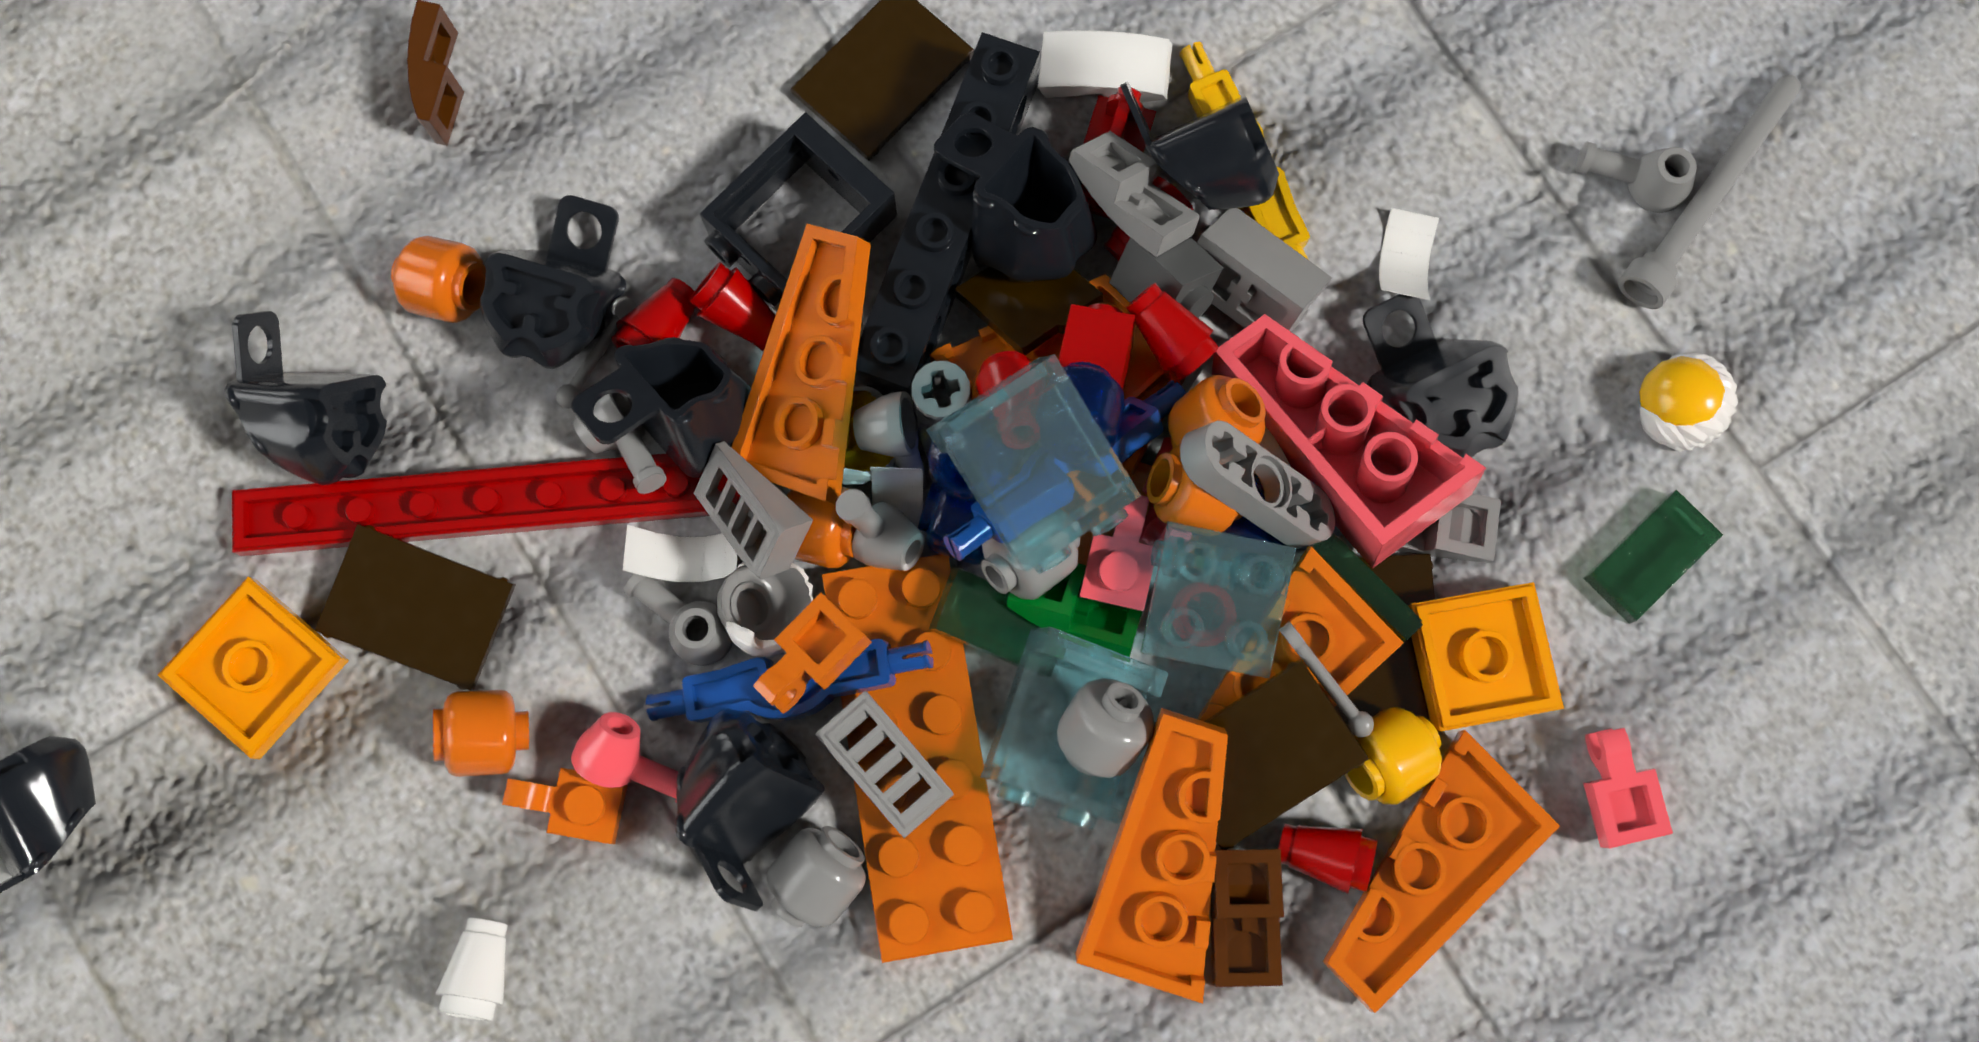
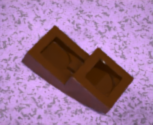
[407,0,464,146]
[1211,849,1284,987]

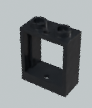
[700,112,897,308]

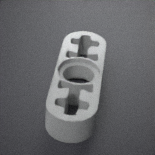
[1180,420,1335,549]

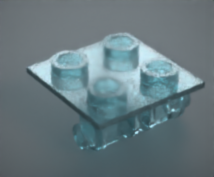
[1140,521,1296,678]

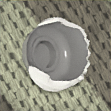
[717,562,814,658]

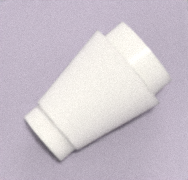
[436,918,508,1022]

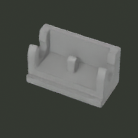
[1197,208,1332,332]

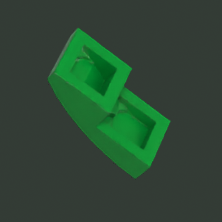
[1007,563,1143,663]

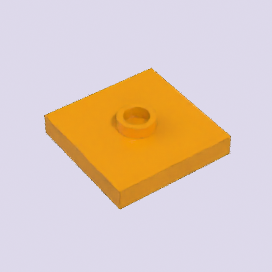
[157,576,349,760]
[1405,582,1564,732]

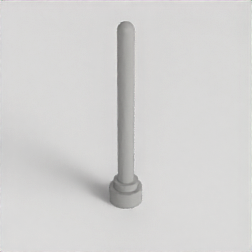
[1618,75,1800,309]

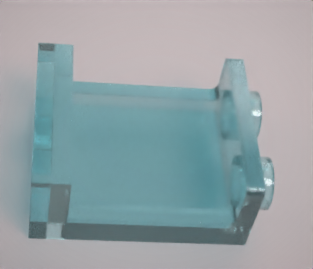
[926,354,1141,573]
[981,627,1169,831]

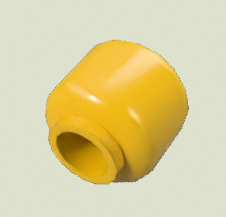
[1345,707,1442,805]

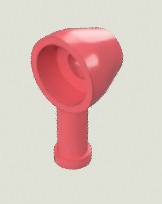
[571,712,678,803]

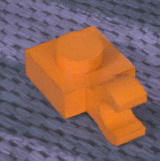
[753,592,872,714]
[502,767,628,845]

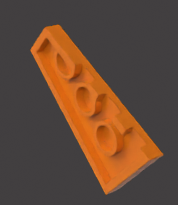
[731,224,871,504]
[1197,545,1404,721]
[1075,708,1228,1004]
[1322,730,1560,1013]

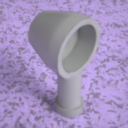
[1575,142,1696,213]
[853,391,935,502]
[573,393,667,494]
[836,489,925,571]
[623,573,733,666]

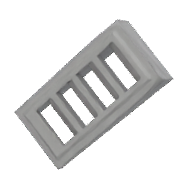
[694,441,813,580]
[815,691,954,838]

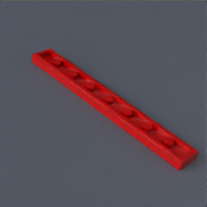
[232,453,741,556]

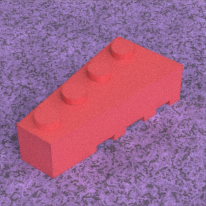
[1212,314,1486,569]

